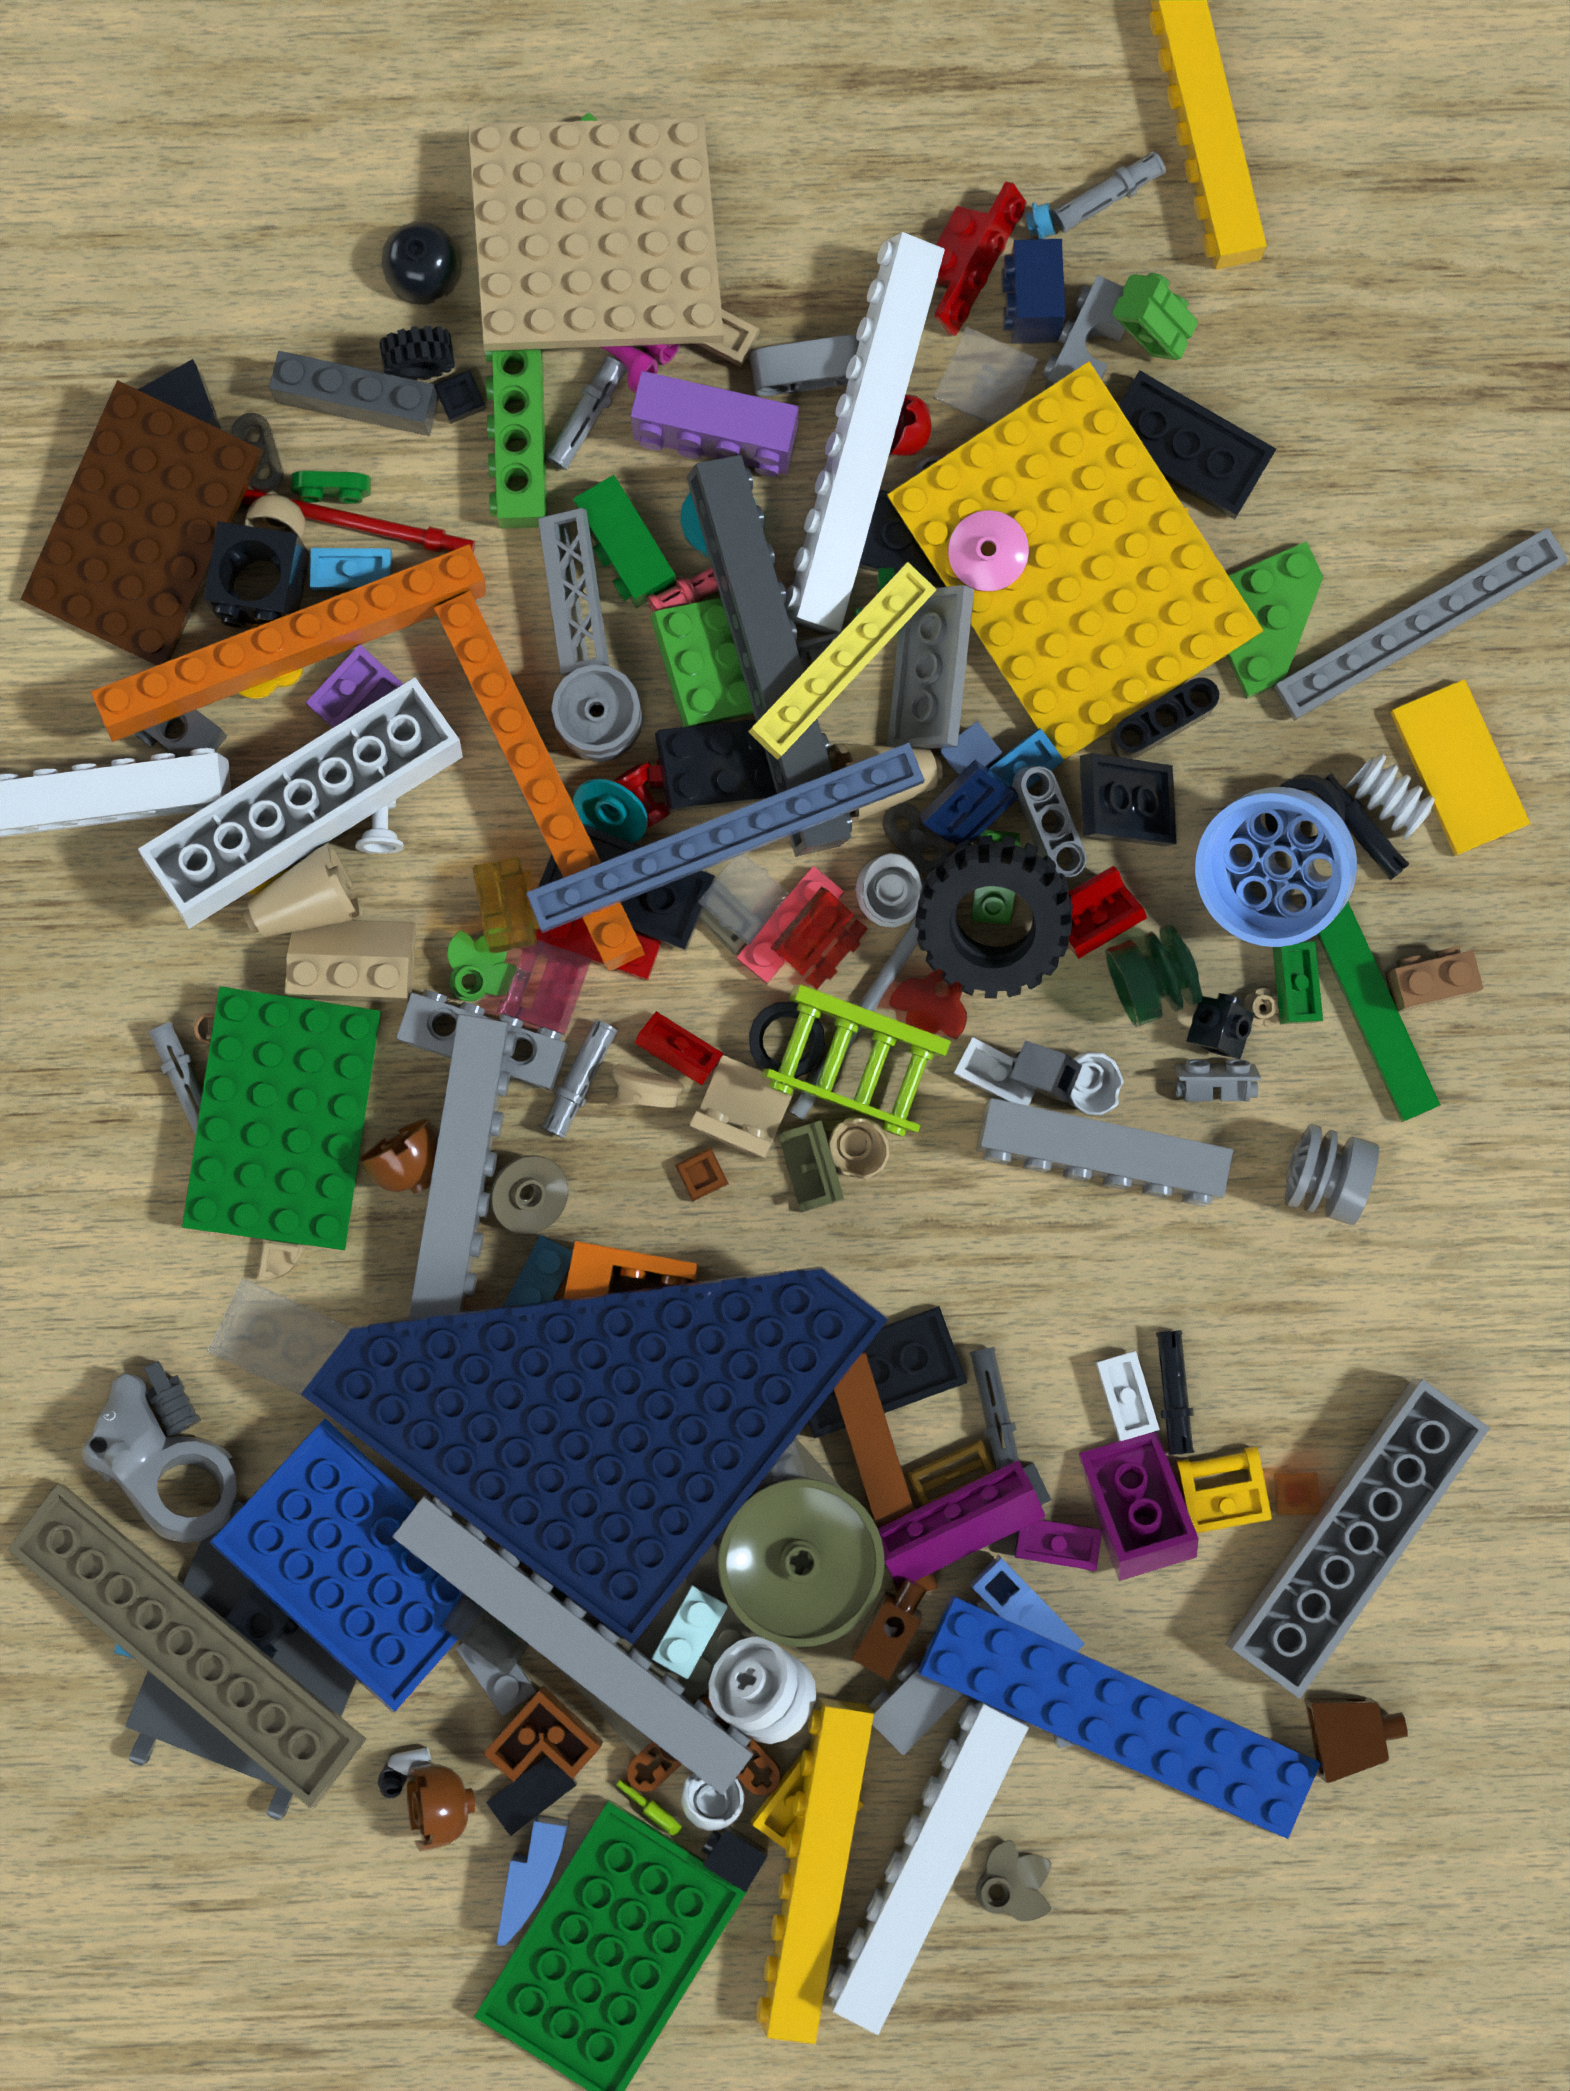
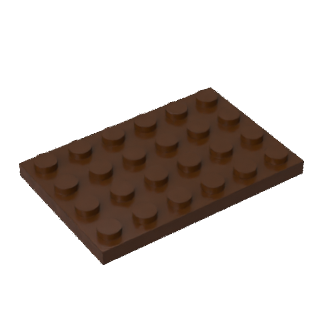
[20,380,264,665]

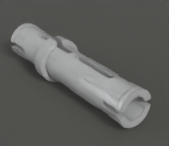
[1052,151,1166,233]
[545,356,627,471]
[541,1019,618,1139]
[148,1022,203,1136]

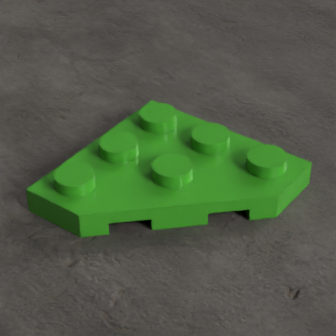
[1226,541,1323,699]

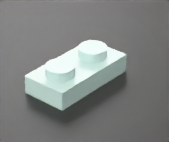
[652,1585,728,1679]

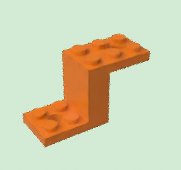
[564,1241,699,1299]

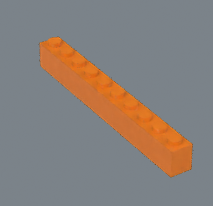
[90,544,486,742]
[434,591,645,972]

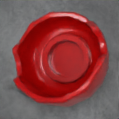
[889,394,932,456]

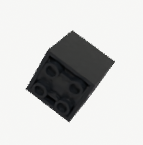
[204,521,310,628]

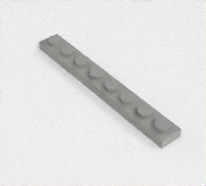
[1274,527,1569,721]

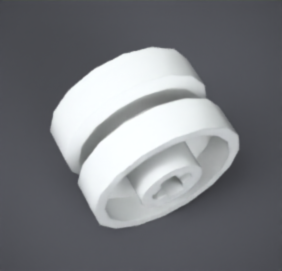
[709,1636,816,1744]

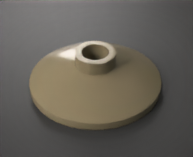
[491,1155,568,1234]

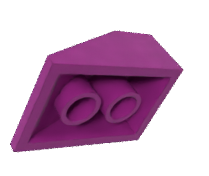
[1079,1431,1199,1581]

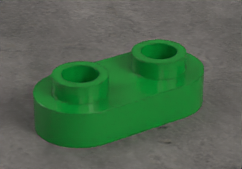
[291,471,371,504]

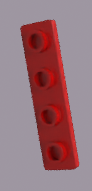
[934,181,1027,336]

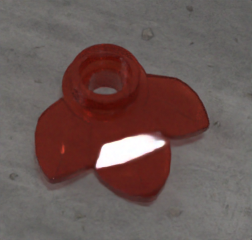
[889,969,967,1039]

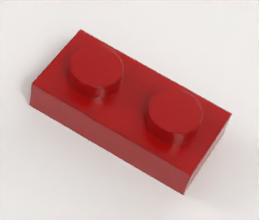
[634,1011,724,1086]

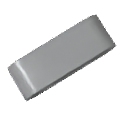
[749,335,859,397]
[1012,766,1087,877]

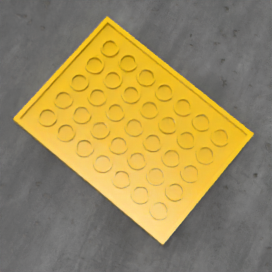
[887,361,1264,760]

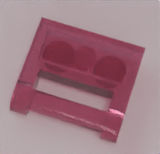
[497,936,592,1036]

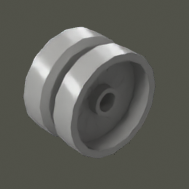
[552,664,643,762]

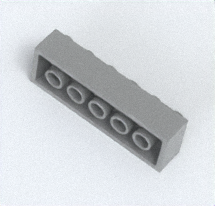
[976,1098,1234,1207]

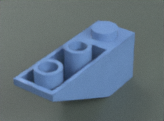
[969,1555,1085,1652]

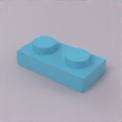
[310,548,392,591]

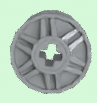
[1284,1124,1379,1225]

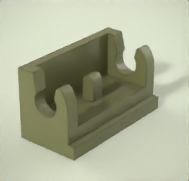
[778,1121,844,1213]

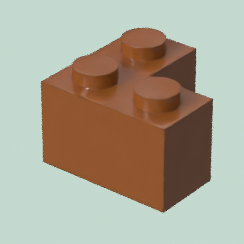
[483,1686,603,1782]

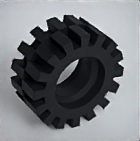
[379,326,455,381]

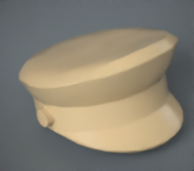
[608,1064,684,1108]

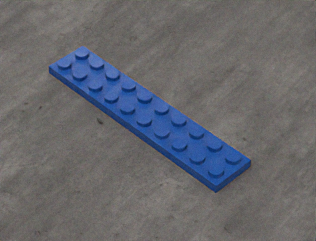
[917,1595,1321,1839]

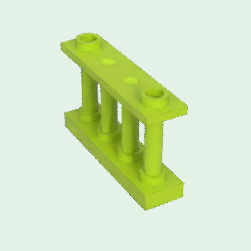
[761,984,951,1137]

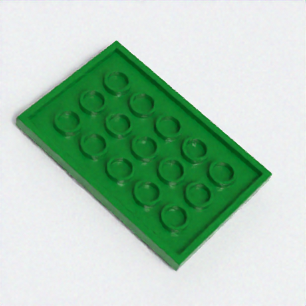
[182,986,381,1251]
[474,1799,748,2091]

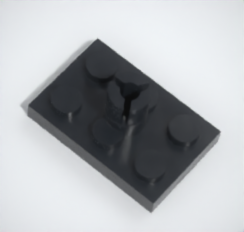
[1080,753,1177,847]

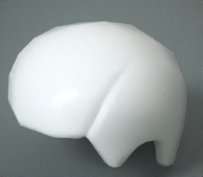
[1068,1051,1124,1115]
[681,1773,744,1831]

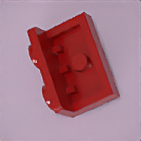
[1068,866,1147,959]

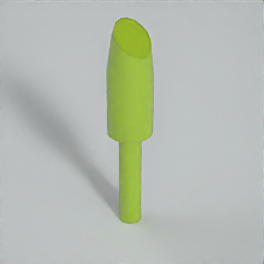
[616,1779,682,1835]

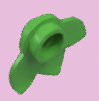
[447,930,524,1002]

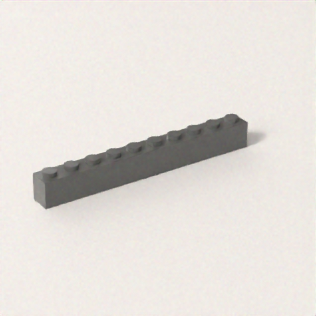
[686,455,852,857]

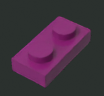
[1014,1520,1103,1571]

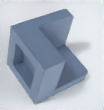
[941,721,1002,776]

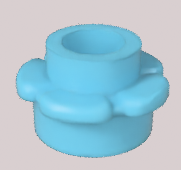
[1026,202,1055,239]

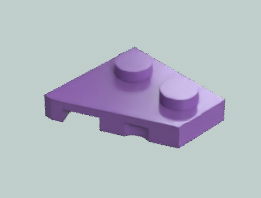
[306,644,403,728]

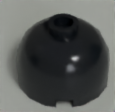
[381,221,461,305]

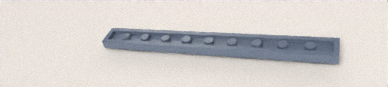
[526,743,925,933]

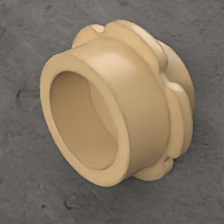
[1243,988,1279,1027]

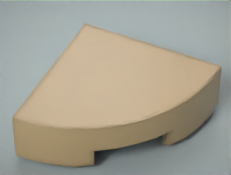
[256,1240,305,1280]

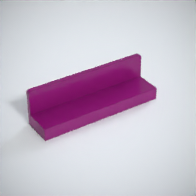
[878,1460,1045,1588]

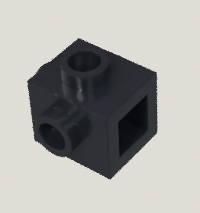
[1186,993,1255,1059]

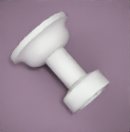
[355,799,404,854]

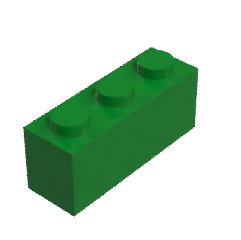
[573,475,676,608]

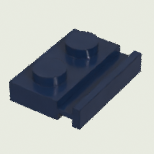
[920,760,1018,845]

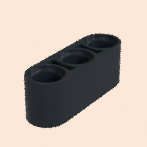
[1110,677,1220,759]

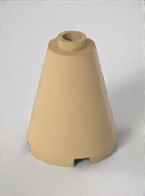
[829,743,943,823]
[244,843,362,938]

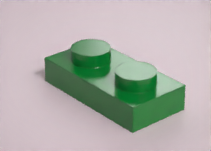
[1273,941,1323,1025]

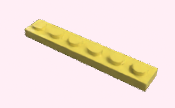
[748,562,937,760]

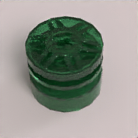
[1105,924,1202,1028]

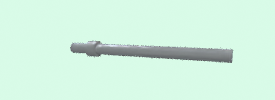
[789,920,919,1120]

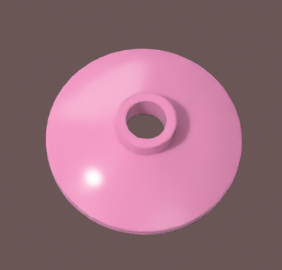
[948,510,1029,592]

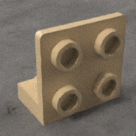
[690,1056,795,1160]

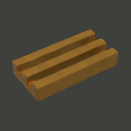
[907,1439,996,1507]

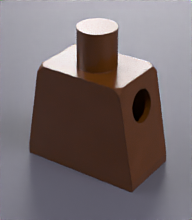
[852,1578,927,1680]
[1305,1698,1408,1783]

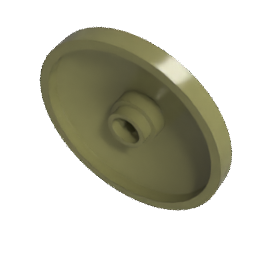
[718,1478,885,1647]

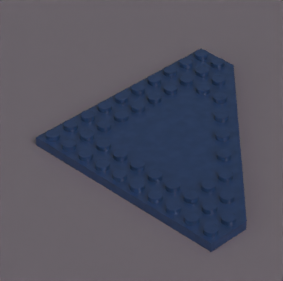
[300,1266,888,1645]

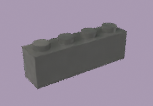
[269,351,439,436]

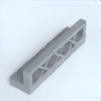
[538,508,609,676]

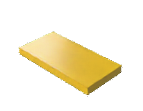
[1390,679,1531,857]

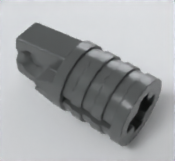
[144,1361,201,1437]

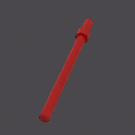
[241,489,475,553]

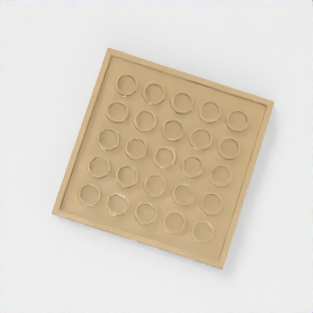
[468,118,724,351]

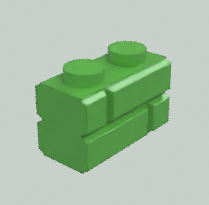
[1112,273,1198,361]

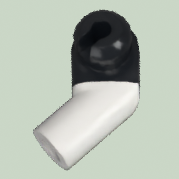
[378,1747,432,1798]

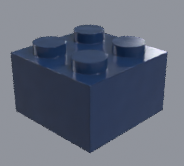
[1001,239,1065,344]

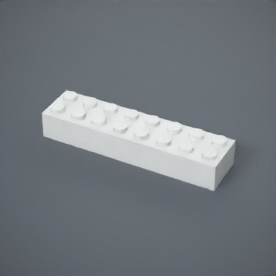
[138,677,463,929]
[828,1700,1029,2035]

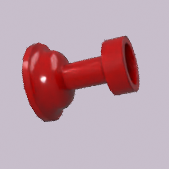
[612,760,671,828]

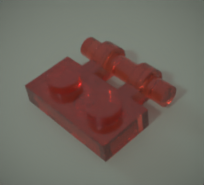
[770,886,868,990]

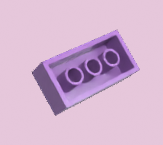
[631,371,799,477]

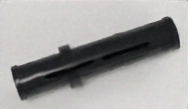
[1317,773,1410,880]
[1156,1330,1195,1455]

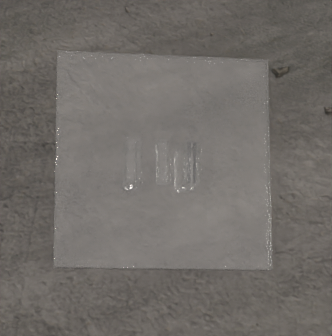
[933,327,1038,425]

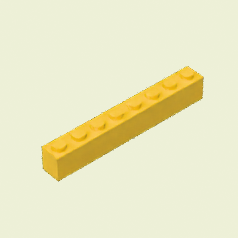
[1149,0,1267,270]
[756,1697,874,2044]

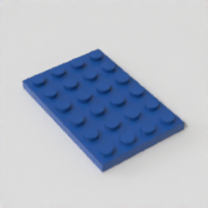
[209,1418,484,1712]

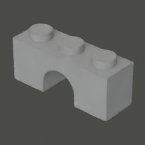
[1042,275,1126,390]

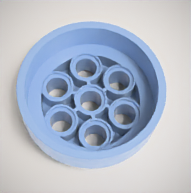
[1195,787,1357,947]

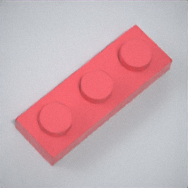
[736,866,844,985]

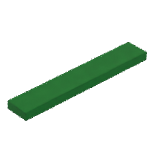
[1302,901,1441,1122]

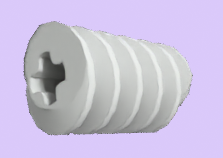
[1344,754,1435,840]

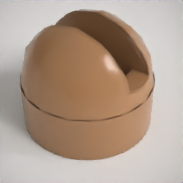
[194,1013,215,1046]

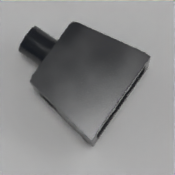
[138,359,221,429]

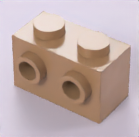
[1385,946,1484,1012]

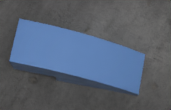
[496,1815,569,1946]

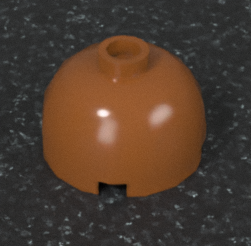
[360,1118,439,1194]
[407,1764,475,1851]

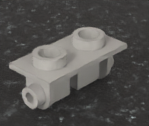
[1175,1059,1261,1102]

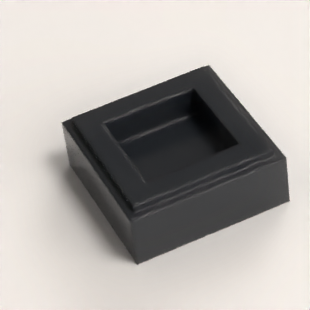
[434,370,487,424]

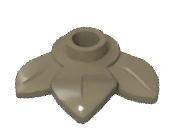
[976,1840,1051,1921]

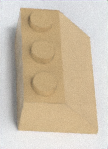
[285,921,416,1003]

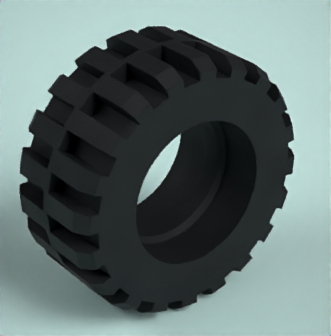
[915,835,1073,999]

